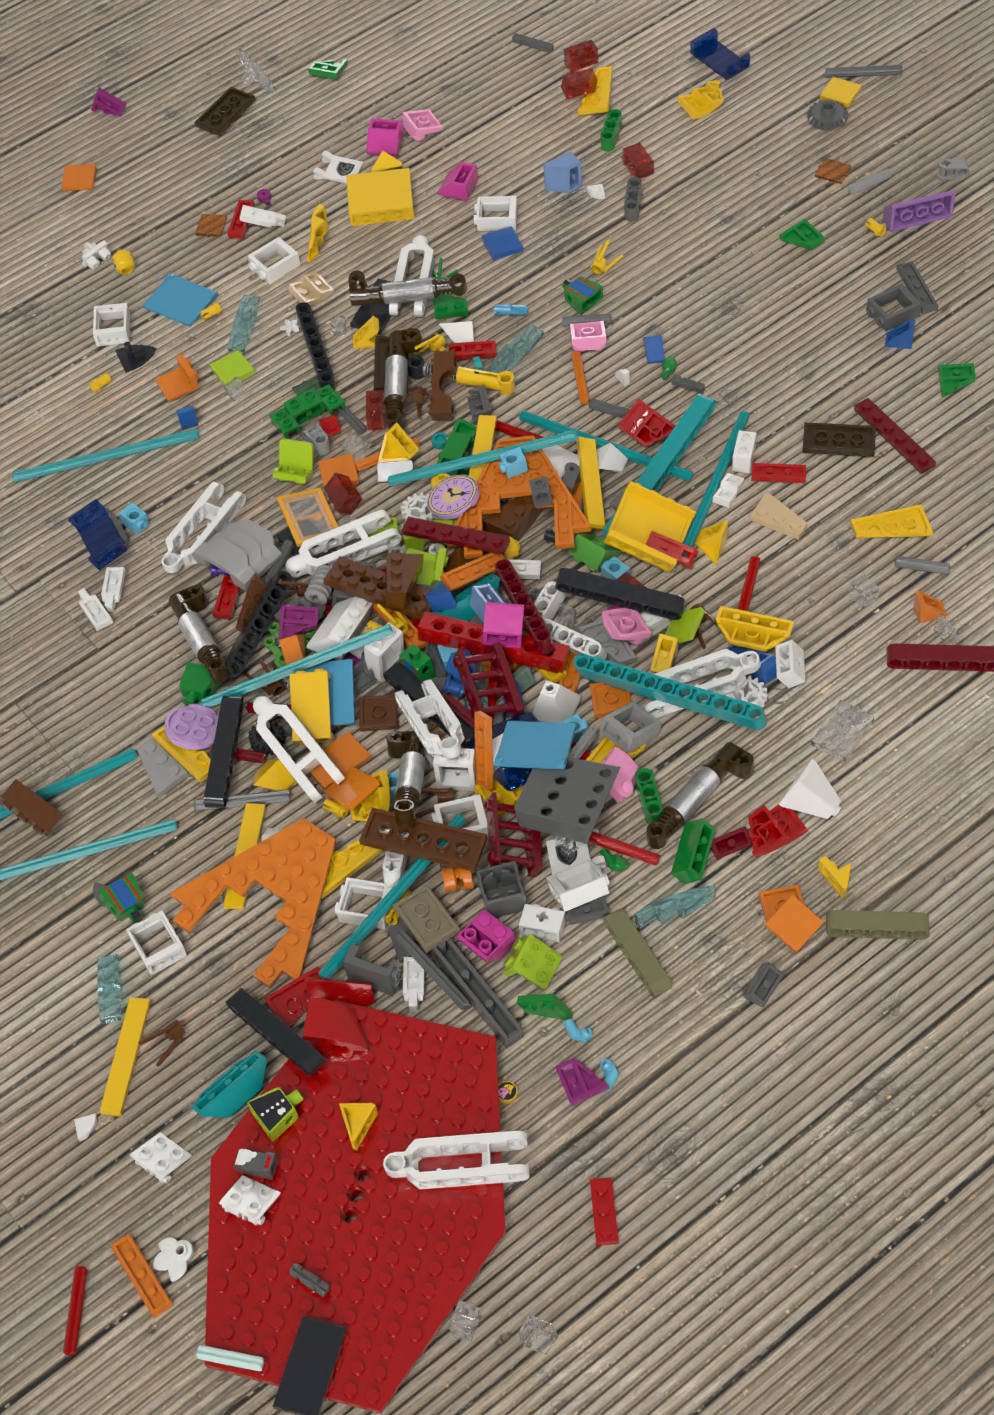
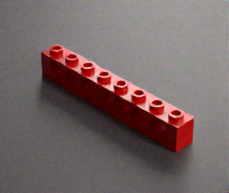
[418,611,570,674]

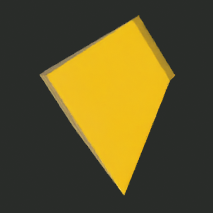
[371,151,403,172]
[378,423,420,463]
[695,520,728,565]
[254,759,297,791]
[339,1103,378,1151]

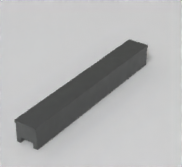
[429,939,523,1049]

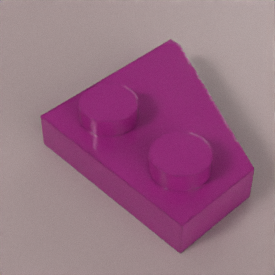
[91,88,126,116]
[278,605,319,640]
[555,1058,610,1106]

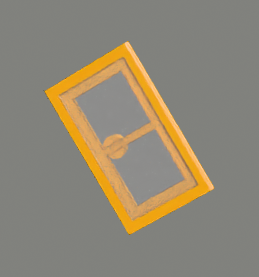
[276,487,338,547]

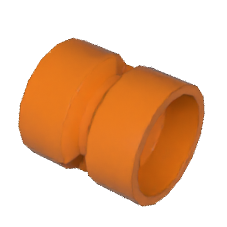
[441,866,474,894]

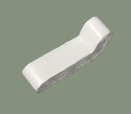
[380,828,409,888]

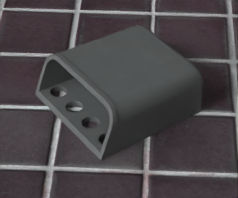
[514,757,621,844]

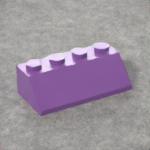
[883,190,955,232]

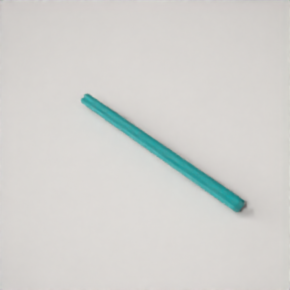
[519,410,693,481]
[681,411,749,557]
[12,429,199,482]
[388,430,577,486]
[201,624,393,708]
[0,749,137,819]
[319,814,465,979]
[0,819,178,881]

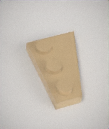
[750,491,807,540]

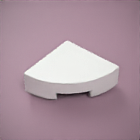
[586,184,605,199]
[615,369,630,386]
[74,1114,97,1142]

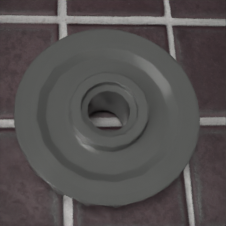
[807,100,848,130]

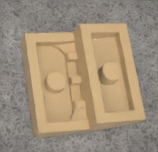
[288,272,334,306]

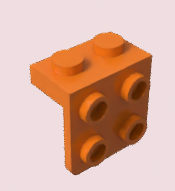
[156,354,199,401]

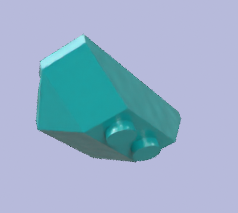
[431,574,500,622]
[191,1050,267,1117]

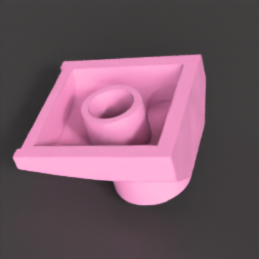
[402,109,444,141]
[570,321,606,352]
[602,608,651,645]
[601,747,639,803]

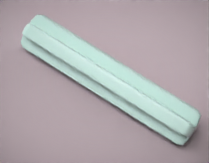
[196,1345,264,1371]

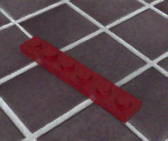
[854,398,936,474]
[402,516,510,555]

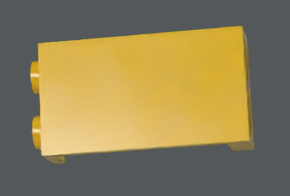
[290,669,334,746]

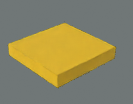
[820,77,862,108]

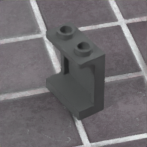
[343,944,403,996]

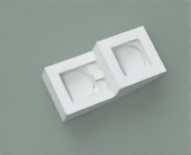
[712,473,744,508]

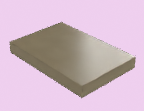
[393,885,460,953]

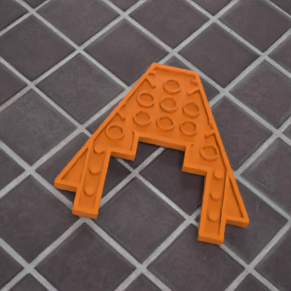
[448,435,591,559]
[170,818,336,989]

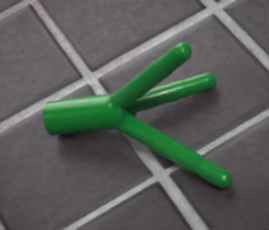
[433,258,458,281]

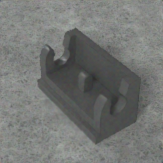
[468,385,491,425]
[353,660,376,698]

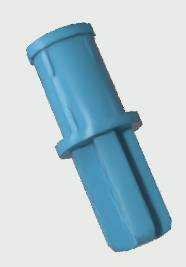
[494,303,528,317]

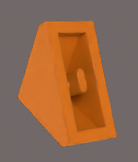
[913,590,948,623]
[279,635,306,665]

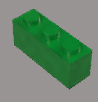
[671,818,715,884]

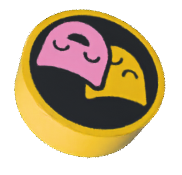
[498,1081,518,1104]

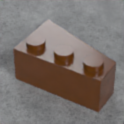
[483,495,543,542]
[385,552,424,609]

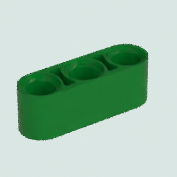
[600,109,622,152]
[635,768,663,825]

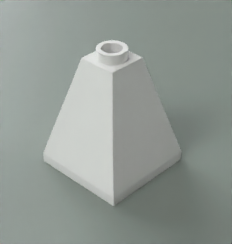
[531,680,581,723]
[779,759,841,819]

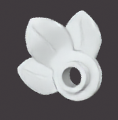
[153,1237,194,1282]

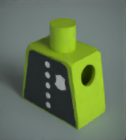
[247,1088,303,1142]

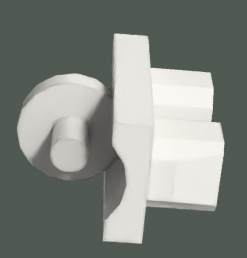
[82,240,111,270]

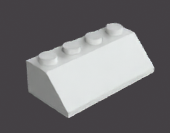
[307,596,373,660]

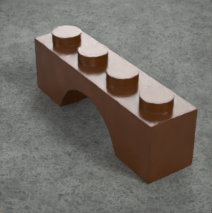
[428,351,457,421]

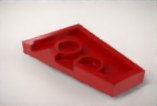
[264,966,323,1028]
[305,977,375,1006]

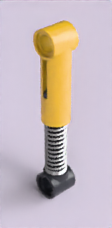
[408,355,515,395]

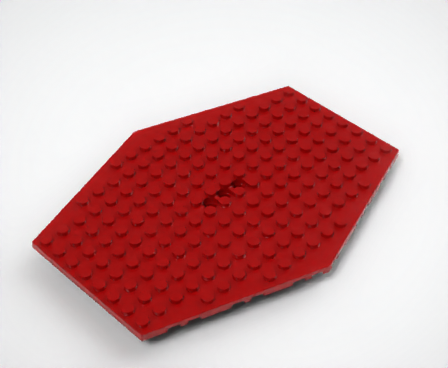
[204,1000,506,1414]

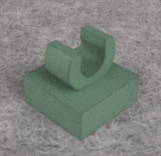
[512,666,535,693]

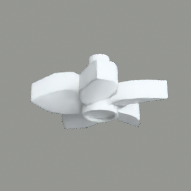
[280,319,299,336]

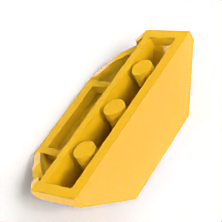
[715,606,794,652]

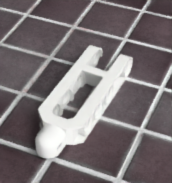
[389,235,435,317]
[162,482,246,574]
[286,510,402,578]
[643,649,761,718]
[394,679,465,759]
[253,696,346,803]
[383,1131,530,1189]

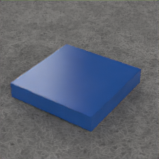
[481,226,523,260]

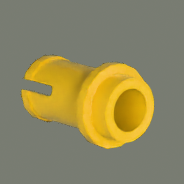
[865,218,886,237]
[200,303,222,321]
[89,372,112,392]
[322,798,349,818]

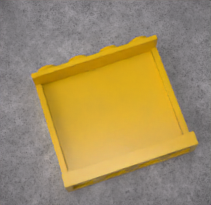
[346,168,415,226]
[603,481,696,573]

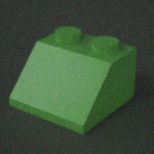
[568,534,623,572]

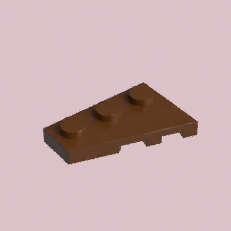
[235,575,275,639]

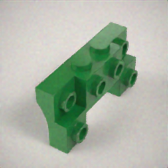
[269,384,346,439]
[437,419,477,476]

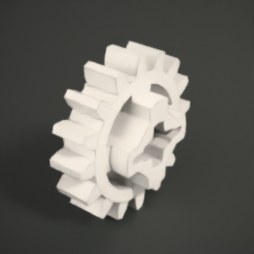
[401,493,438,522]
[725,675,767,707]

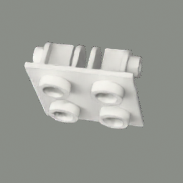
[130,1132,192,1183]
[219,1175,281,1226]

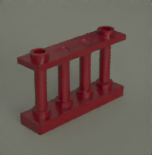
[453,642,524,720]
[484,792,543,877]

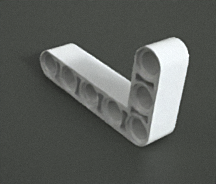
[534,581,607,660]

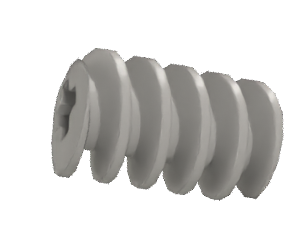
[304,565,332,605]

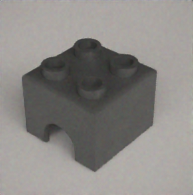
[476,861,526,918]

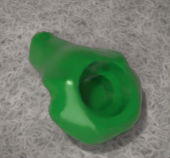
[660,356,677,379]
[599,848,629,871]

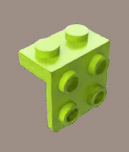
[272,438,314,484]
[406,547,448,585]
[502,934,562,990]

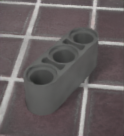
[624,177,642,222]

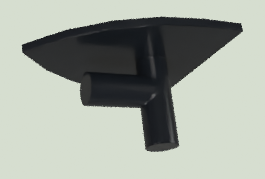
[115,342,157,373]

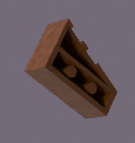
[0,779,63,836]

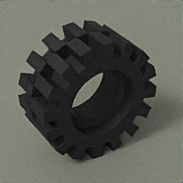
[248,720,285,757]

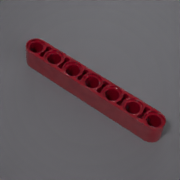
[495,559,554,654]
[886,643,994,672]

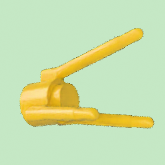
[590,240,624,274]
[413,334,446,356]
[368,604,409,635]

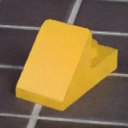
[353,316,379,349]
[650,634,679,672]
[818,856,852,899]

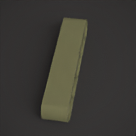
[603,908,672,997]
[826,910,930,940]

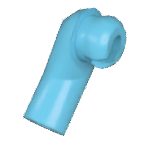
[563,1019,593,1043]
[600,1059,619,1092]

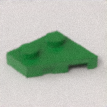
[308,59,348,79]
[779,219,825,250]
[433,294,469,320]
[938,363,976,397]
[517,994,574,1020]

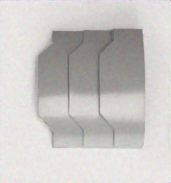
[192,519,282,591]

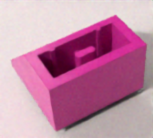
[366,118,404,156]
[437,162,478,201]
[483,602,524,648]
[456,909,515,962]

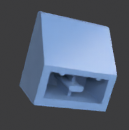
[543,151,582,193]
[469,584,509,623]

